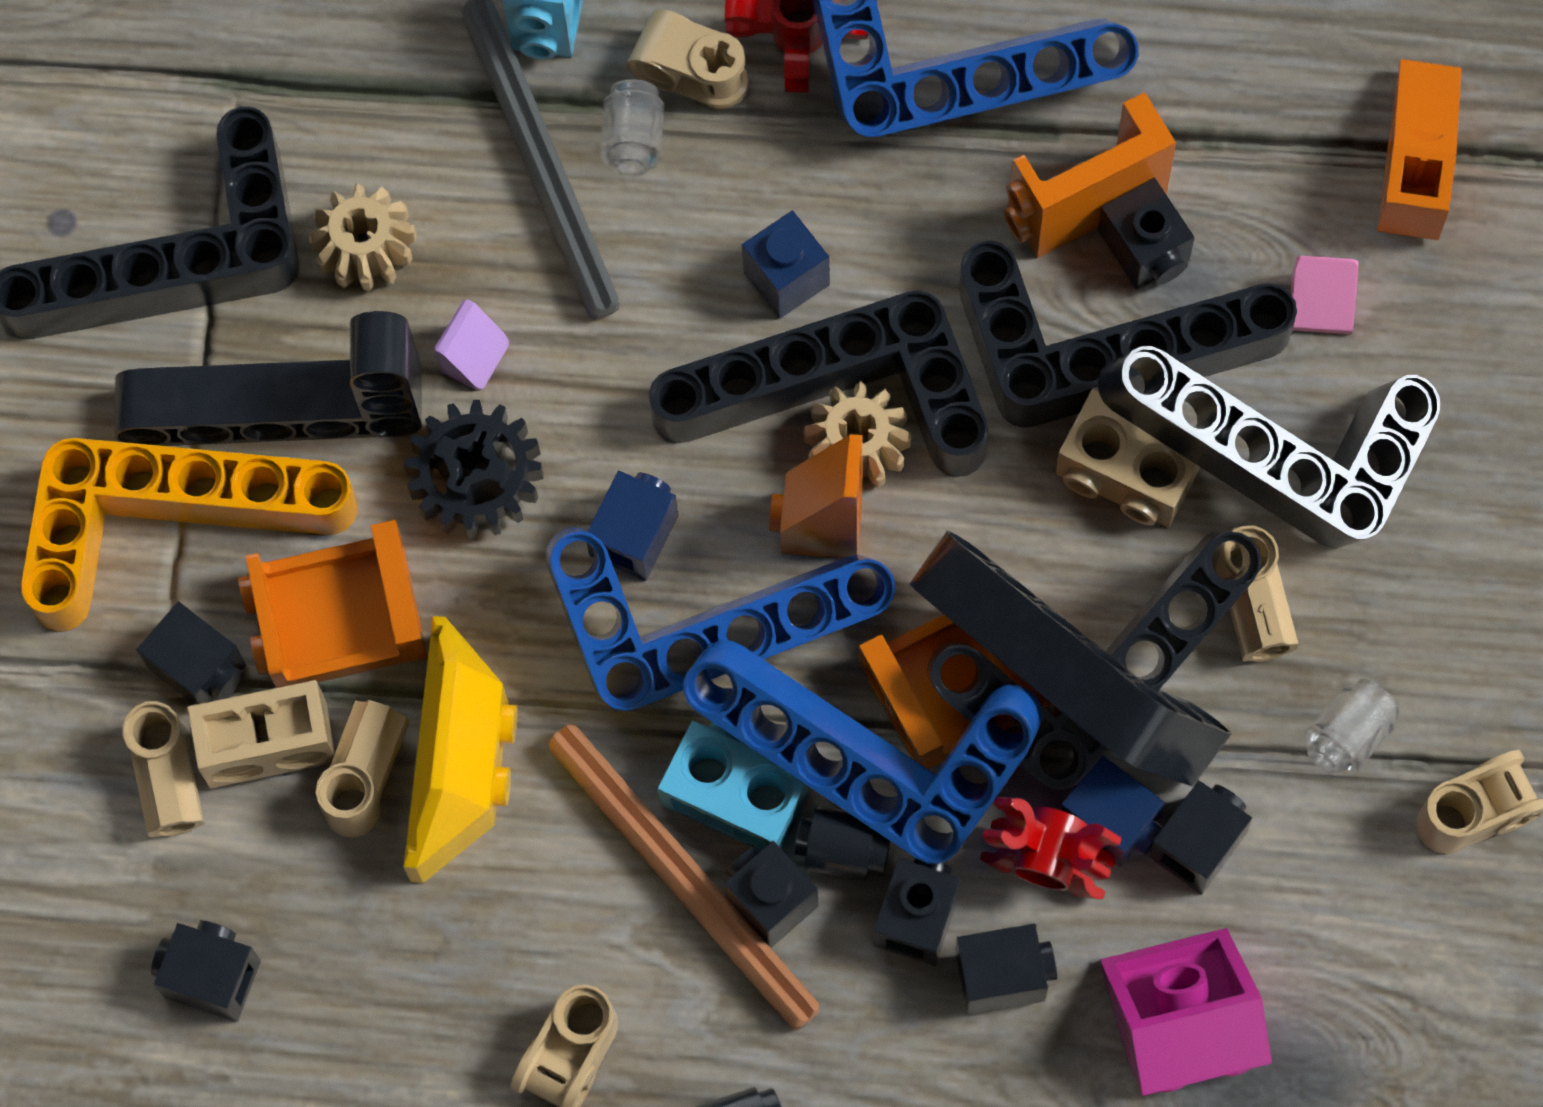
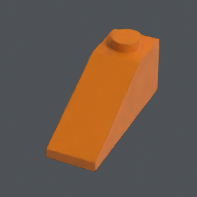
[769,434,863,558]

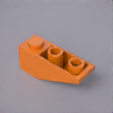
[1377,59,1462,241]

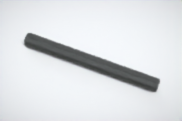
[461,0,620,320]

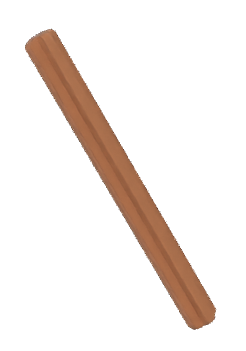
[548,724,820,1031]

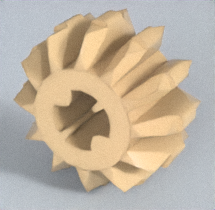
[309,183,417,292]
[804,381,911,488]

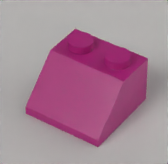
[1100,928,1272,1096]

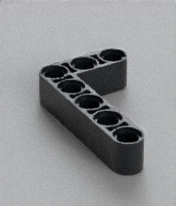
[0,106,299,339]
[959,240,1297,428]
[649,290,988,477]
[114,311,422,446]
[1098,346,1440,548]
[910,530,1232,787]
[927,530,1261,790]

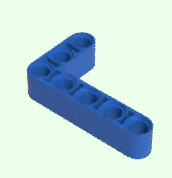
[813,0,1139,137]
[545,527,896,711]
[683,640,1043,864]

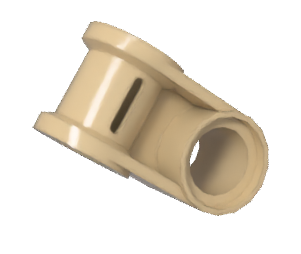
[626,9,749,110]
[1415,750,1543,854]
[510,985,618,1107]

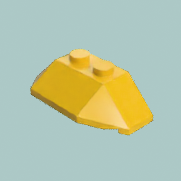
[403,616,518,883]

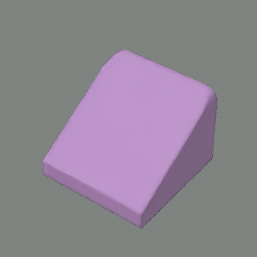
[435,299,509,391]

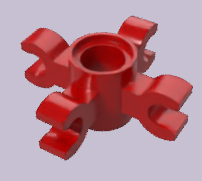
[724,0,869,93]
[980,797,1122,899]

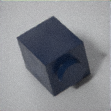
[742,210,830,319]
[586,470,679,581]
[1061,755,1165,868]

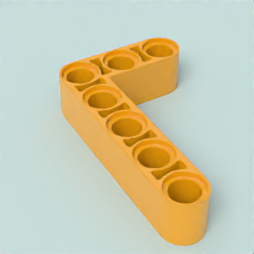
[21,438,358,632]

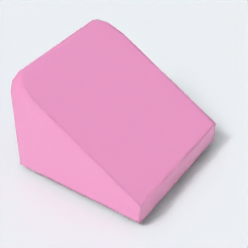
[1291,256,1359,335]

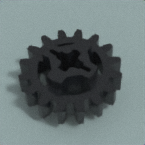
[404,400,544,539]

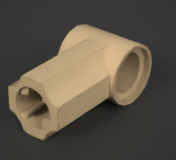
[1216,526,1298,663]
[316,700,409,838]
[123,701,205,838]

